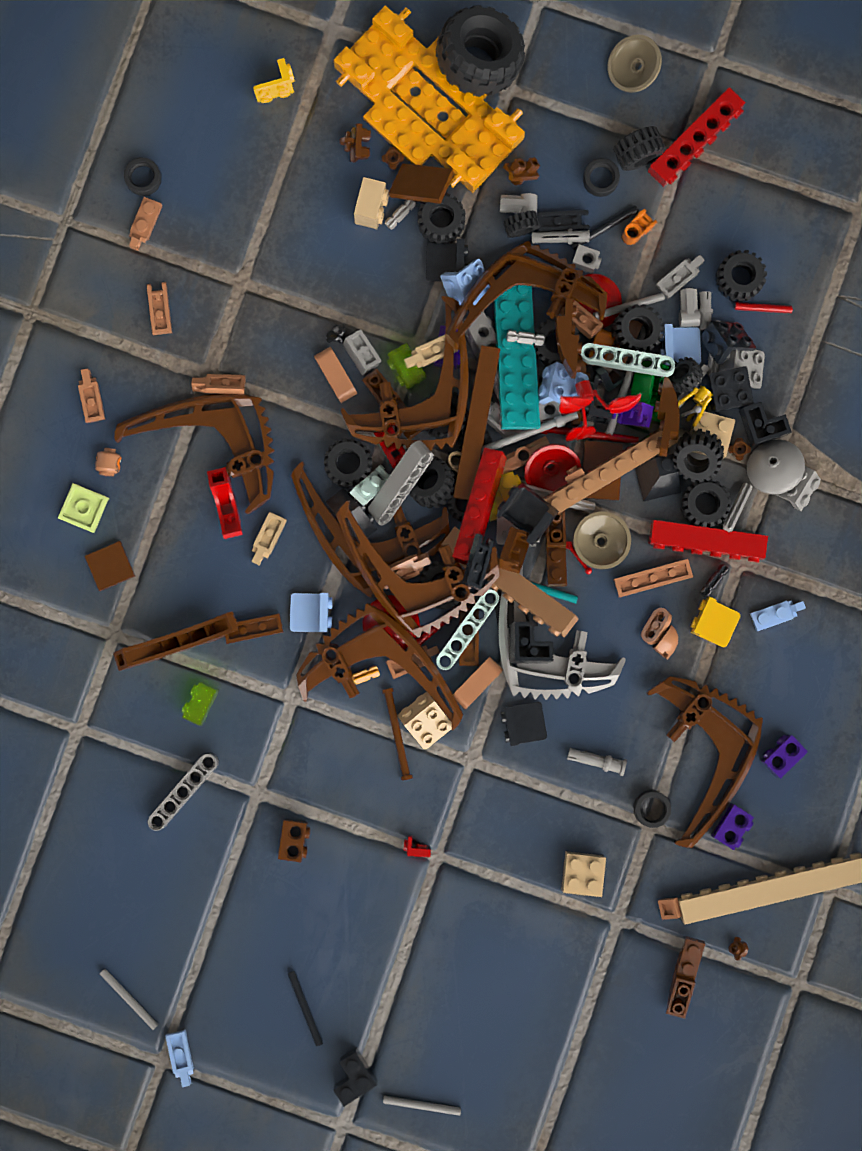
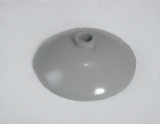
[747,440,805,495]

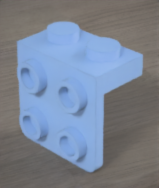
[440,259,490,305]
[660,324,701,366]
[538,362,589,405]
[290,593,333,632]

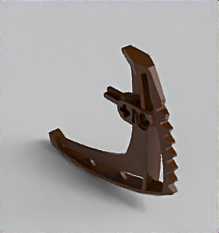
[445,241,607,350]
[341,296,469,451]
[115,394,275,514]
[291,462,450,598]
[336,500,500,638]
[296,603,464,730]
[646,676,763,848]

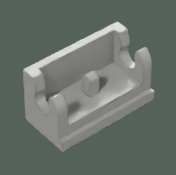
[342,329,381,376]

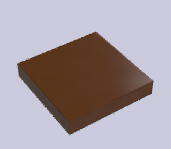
[85,541,136,592]

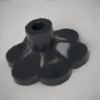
[326,324,346,343]

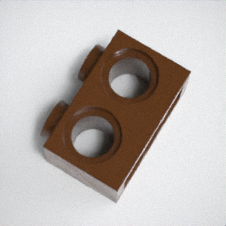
[278,819,311,862]

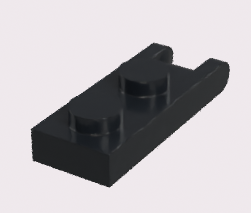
[537,210,590,232]
[462,533,494,590]

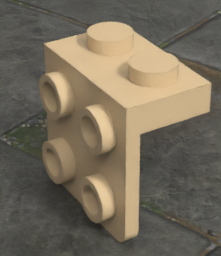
[397,692,452,749]

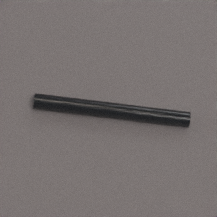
[570,205,639,250]
[287,970,323,1047]

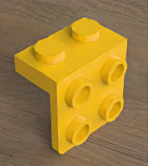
[253,58,295,103]
[690,597,740,647]

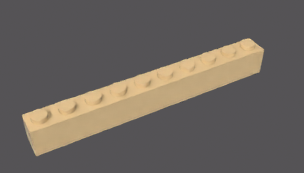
[678,853,862,924]

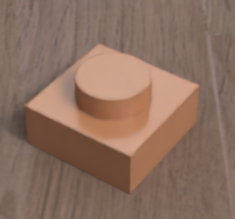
[564,466,585,484]
[658,897,682,920]

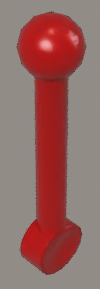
[566,541,592,574]

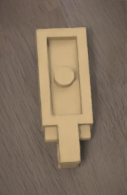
[404,335,458,369]
[252,512,287,566]

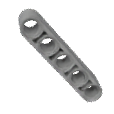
[367,441,434,525]
[148,753,219,831]

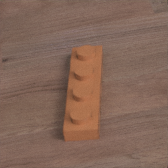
[613,559,693,598]

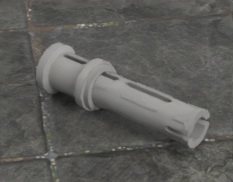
[567,748,627,776]

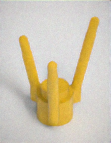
[678,386,713,427]

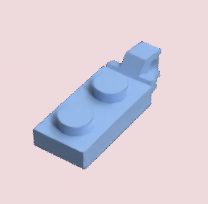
[750,600,806,632]
[165,1030,194,1087]

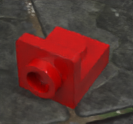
[404,835,431,857]

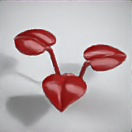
[559,380,641,442]

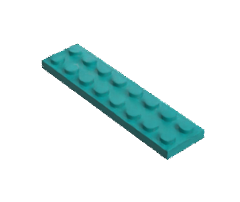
[494,285,540,429]

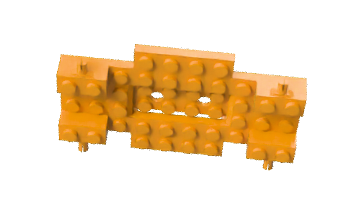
[334,5,525,193]

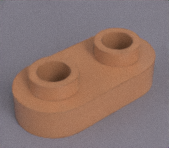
[641,608,672,645]

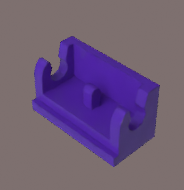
[612,399,654,427]

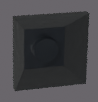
[635,454,681,502]

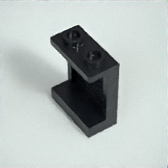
[496,483,559,545]

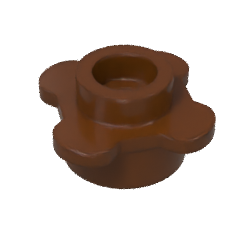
[382,147,404,170]
[728,438,751,461]
[729,937,748,961]

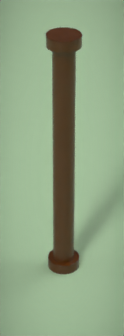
[382,688,413,781]

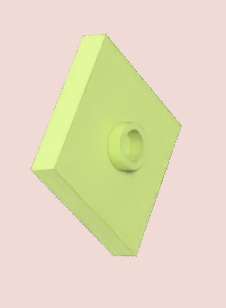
[58,483,109,533]

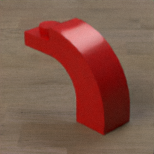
[207,467,243,539]

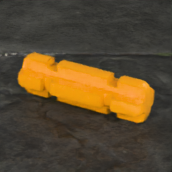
[351,666,380,685]

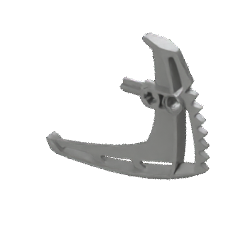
[498,565,625,700]

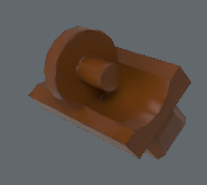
[340,123,371,163]
[503,157,540,185]

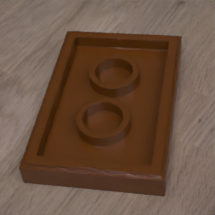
[388,163,454,204]
[583,441,623,501]

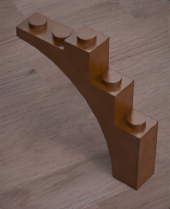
[113,611,238,671]

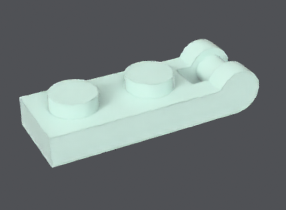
[350,465,391,506]

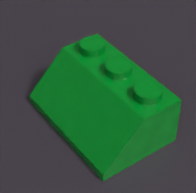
[631,361,669,425]

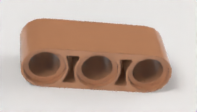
[314,347,357,403]
[453,657,503,710]

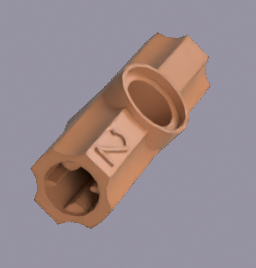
[502,436,550,475]

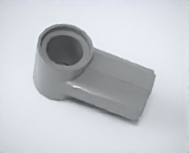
[500,193,538,213]
[679,288,700,327]

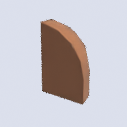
[653,625,678,660]

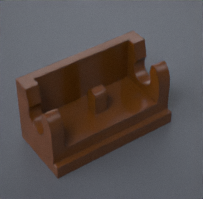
[499,526,530,574]

